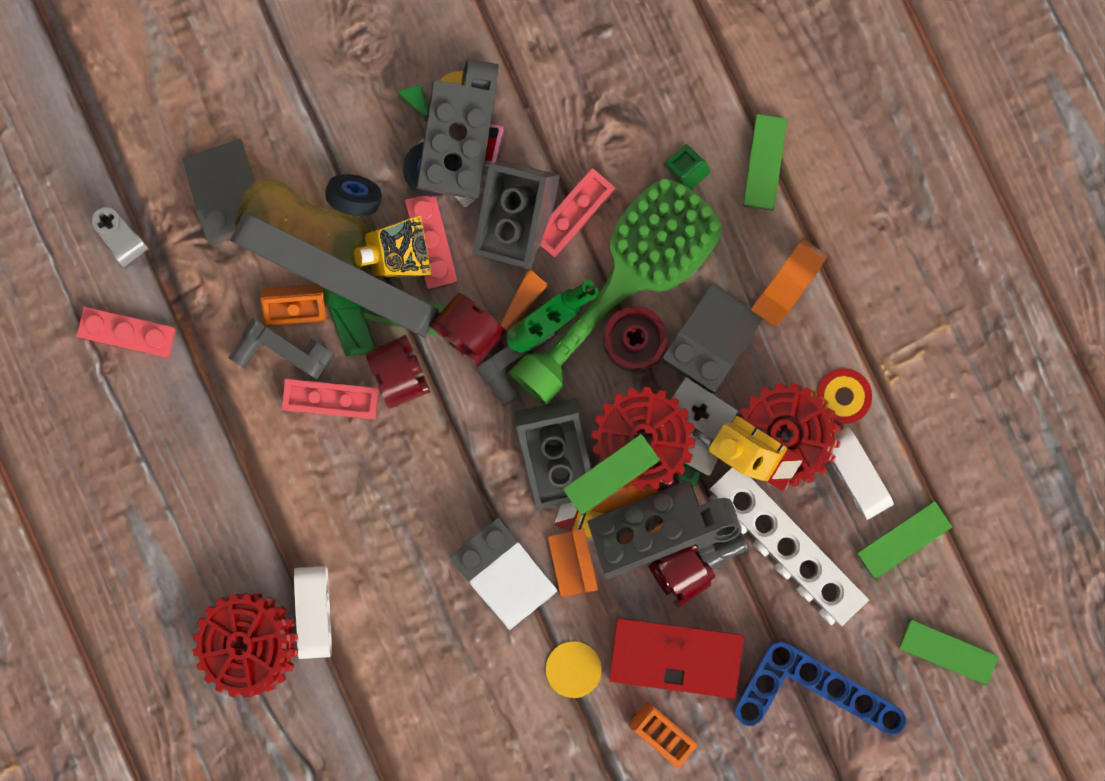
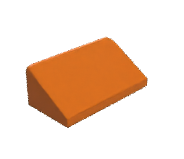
[261,284,327,326]

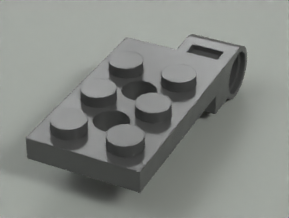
[416,58,499,200]
[587,480,742,579]

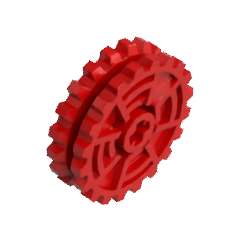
[740,383,841,487]
[592,387,696,492]
[193,593,299,698]

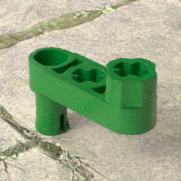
[506,280,598,353]

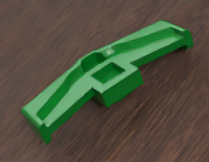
[324,229,375,356]

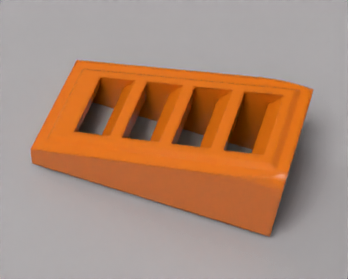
[501,269,547,333]
[628,702,698,769]

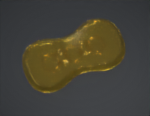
[235,180,371,270]

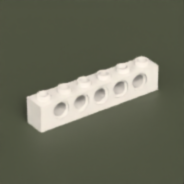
[708,467,869,626]

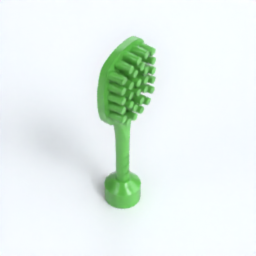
[509,179,722,406]

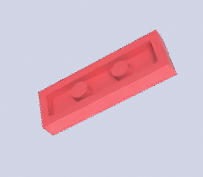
[540,168,616,259]
[405,196,458,291]
[76,307,176,359]
[282,379,379,420]

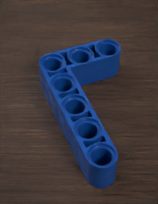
[733,641,906,735]

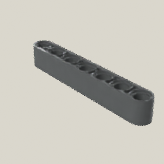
[230,212,439,338]

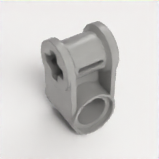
[92,207,149,267]

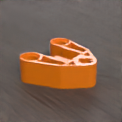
[751,237,828,328]

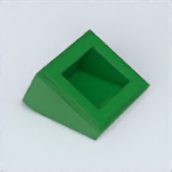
[398,85,428,122]
[663,144,710,190]

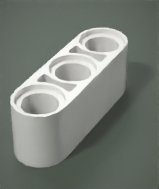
[830,426,894,521]
[294,566,332,659]

